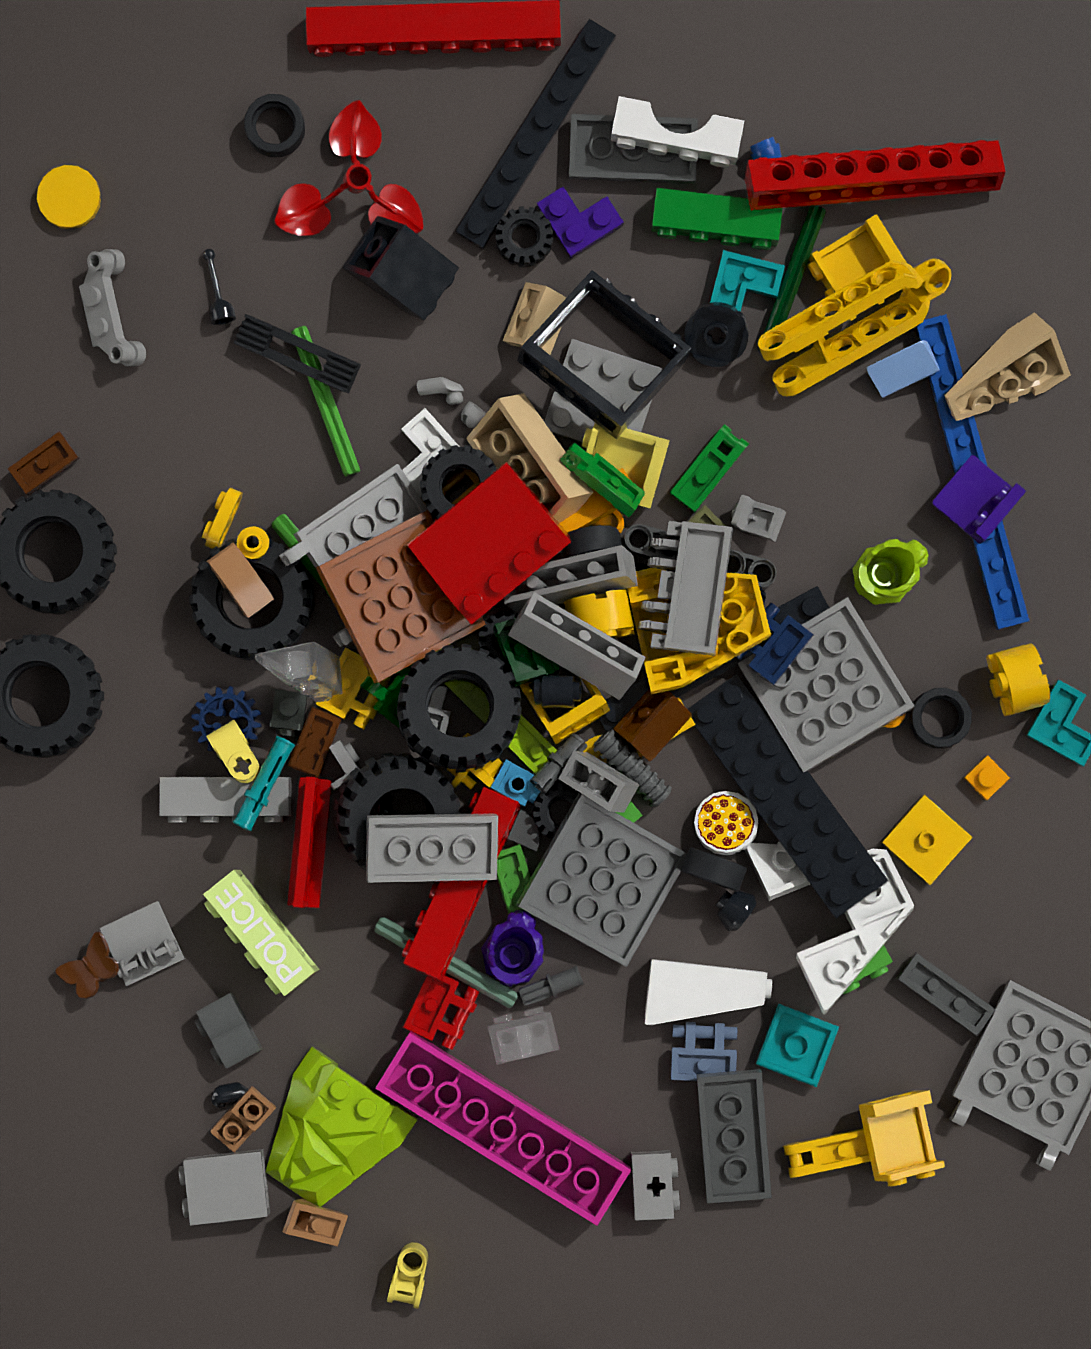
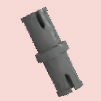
[530,733,588,794]

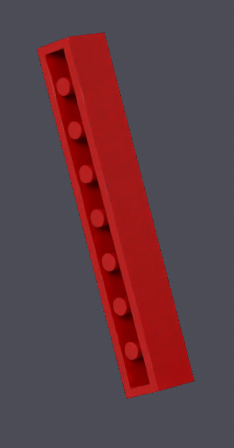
[306,0,561,57]

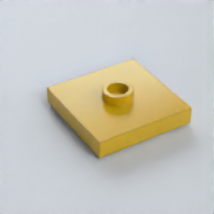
[881,795,973,885]

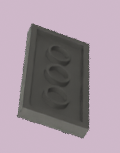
[569,114,698,184]
[696,1069,772,1204]

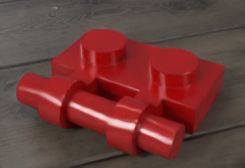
[403,975,480,1050]

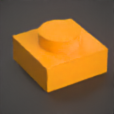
[963,755,1010,800]

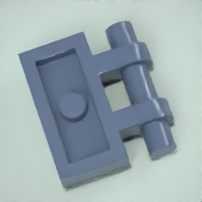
[671,1022,737,1081]

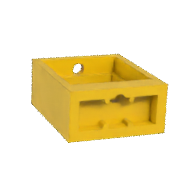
[519,677,610,744]

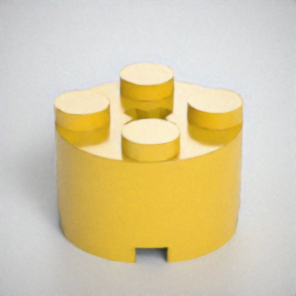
[564,589,635,638]
[986,643,1050,716]

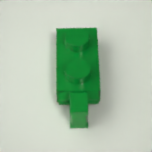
[560,442,645,518]

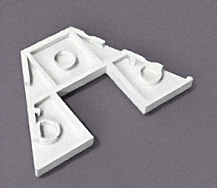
[745,842,914,1014]

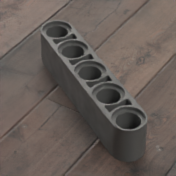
[624,524,777,590]

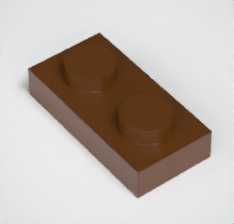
[7,431,80,495]

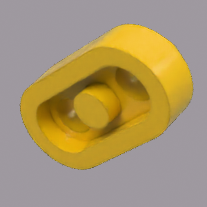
[202,488,243,549]

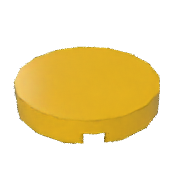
[37,165,101,229]

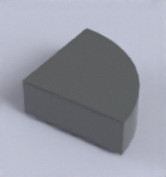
[507,809,539,851]

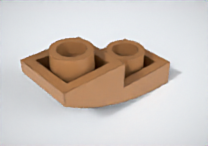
[207,543,274,618]
[210,1086,276,1153]

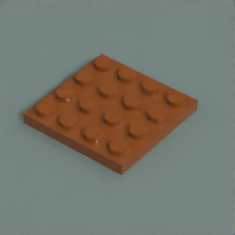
[315,510,486,683]

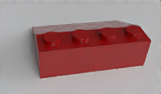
[407,461,571,625]

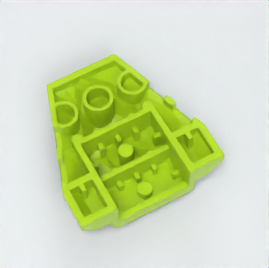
[265,1046,418,1207]

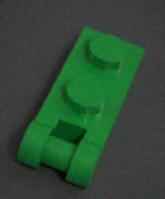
[670,424,750,513]

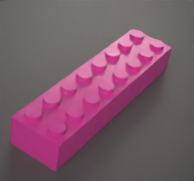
[375,1031,631,1226]

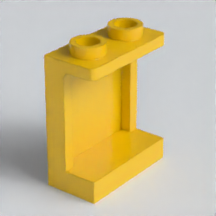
[808,214,907,301]
[859,1090,945,1186]

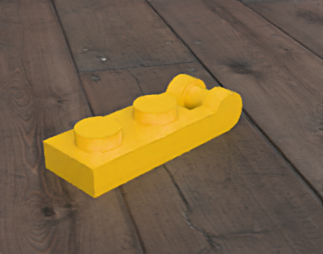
[783,1128,871,1178]

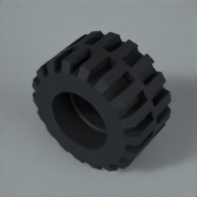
[420,445,497,519]

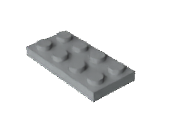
[366,814,498,883]

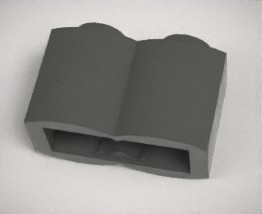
[195,993,263,1069]

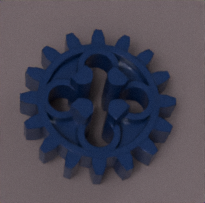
[191,686,262,752]

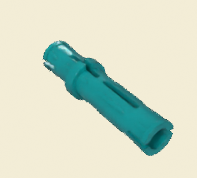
[233,736,295,831]

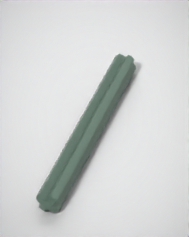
[374,917,518,1008]

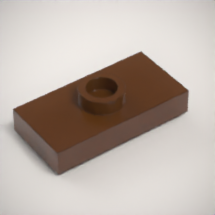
[288,707,342,778]

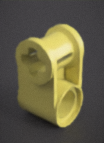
[206,720,260,783]
[387,1242,428,1309]

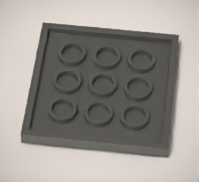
[516,792,687,967]

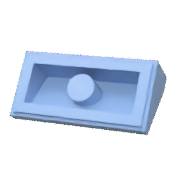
[866,340,940,398]

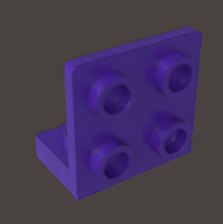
[932,455,1026,544]

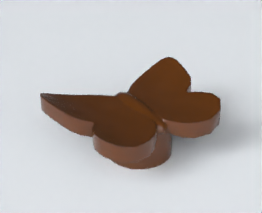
[55,931,119,999]

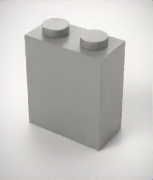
[179,1149,270,1226]

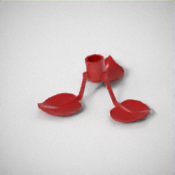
[274,100,423,236]

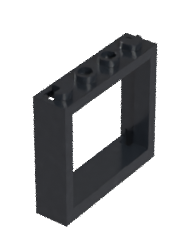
[517,270,691,439]

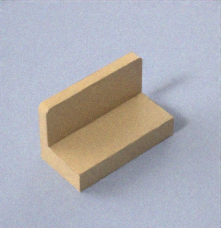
[503,282,566,355]

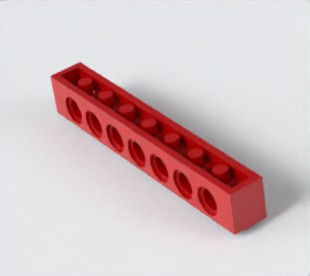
[745,140,1006,210]

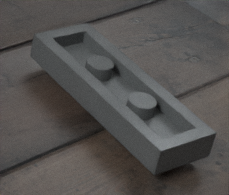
[897,953,996,1036]

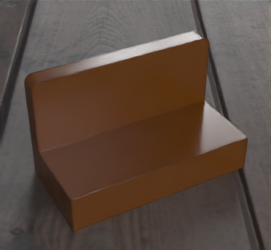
[614,688,692,761]

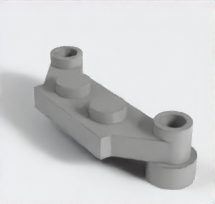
[79,249,146,367]

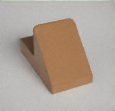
[282,1198,348,1247]

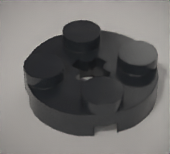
[684,302,749,367]

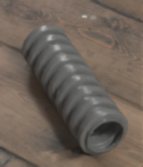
[593,729,672,808]

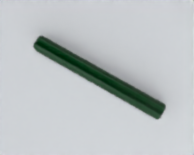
[759,205,826,351]

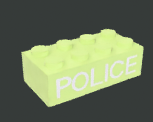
[203,870,320,996]

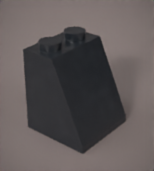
[342,216,459,320]

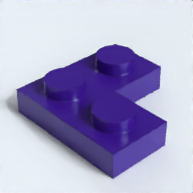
[537,187,624,258]

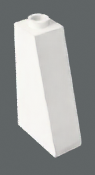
[644,959,772,1025]

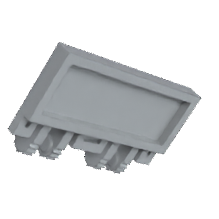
[638,521,733,656]

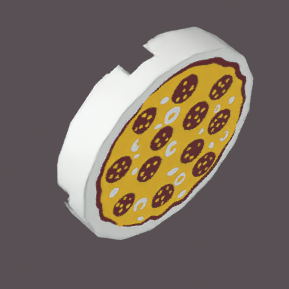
[694,791,758,856]

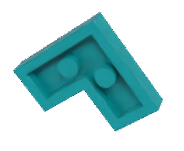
[710,250,785,312]
[1026,679,1091,767]

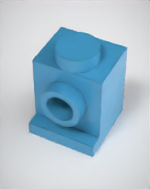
[491,759,540,807]

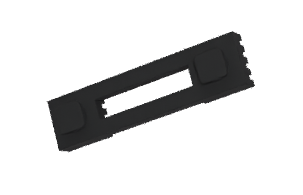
[233,314,361,394]

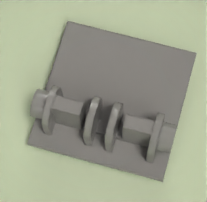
[100,901,185,986]

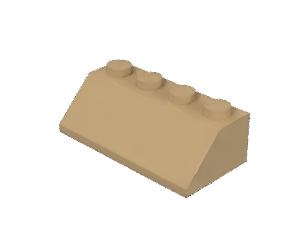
[466,393,594,523]

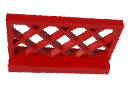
[287,776,333,908]

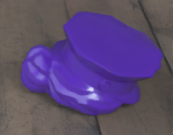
[481,910,544,987]

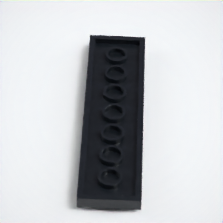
[688,674,889,919]

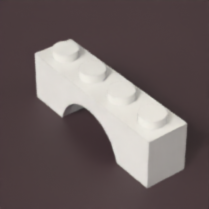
[611,96,744,167]

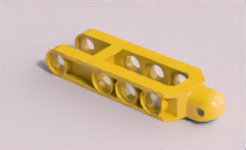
[758,258,952,397]

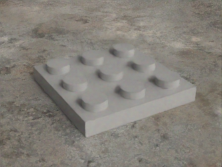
[544,339,662,443]

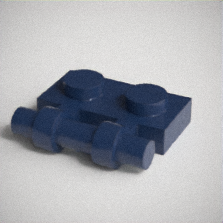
[736,602,814,686]

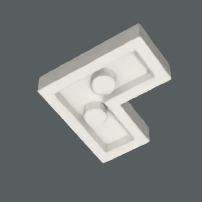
[401,408,460,498]

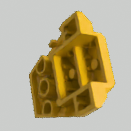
[627,568,771,695]

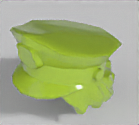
[852,539,928,605]

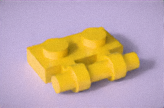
[316,647,393,729]

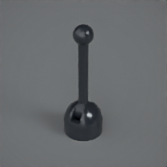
[203,249,236,325]

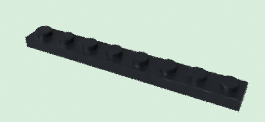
[456,19,616,250]
[599,586,830,731]

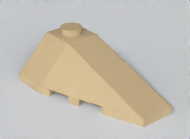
[944,312,1071,421]

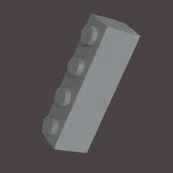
[504,545,638,613]
[508,592,645,700]
[159,777,291,823]

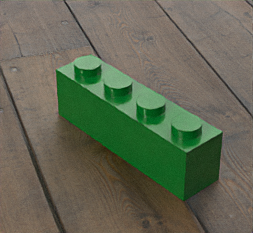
[651,188,783,250]

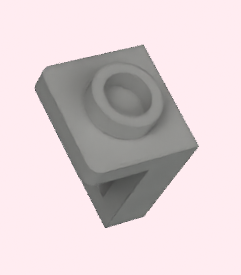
[731,495,786,542]
[329,740,360,791]

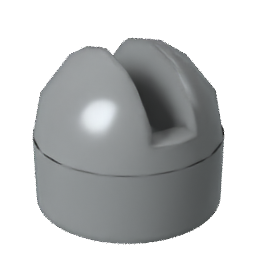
[461,401,486,429]

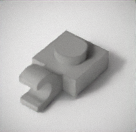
[428,686,451,734]

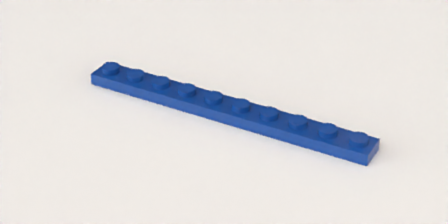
[915,314,1029,630]

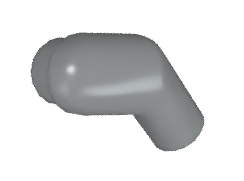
[417,377,464,405]

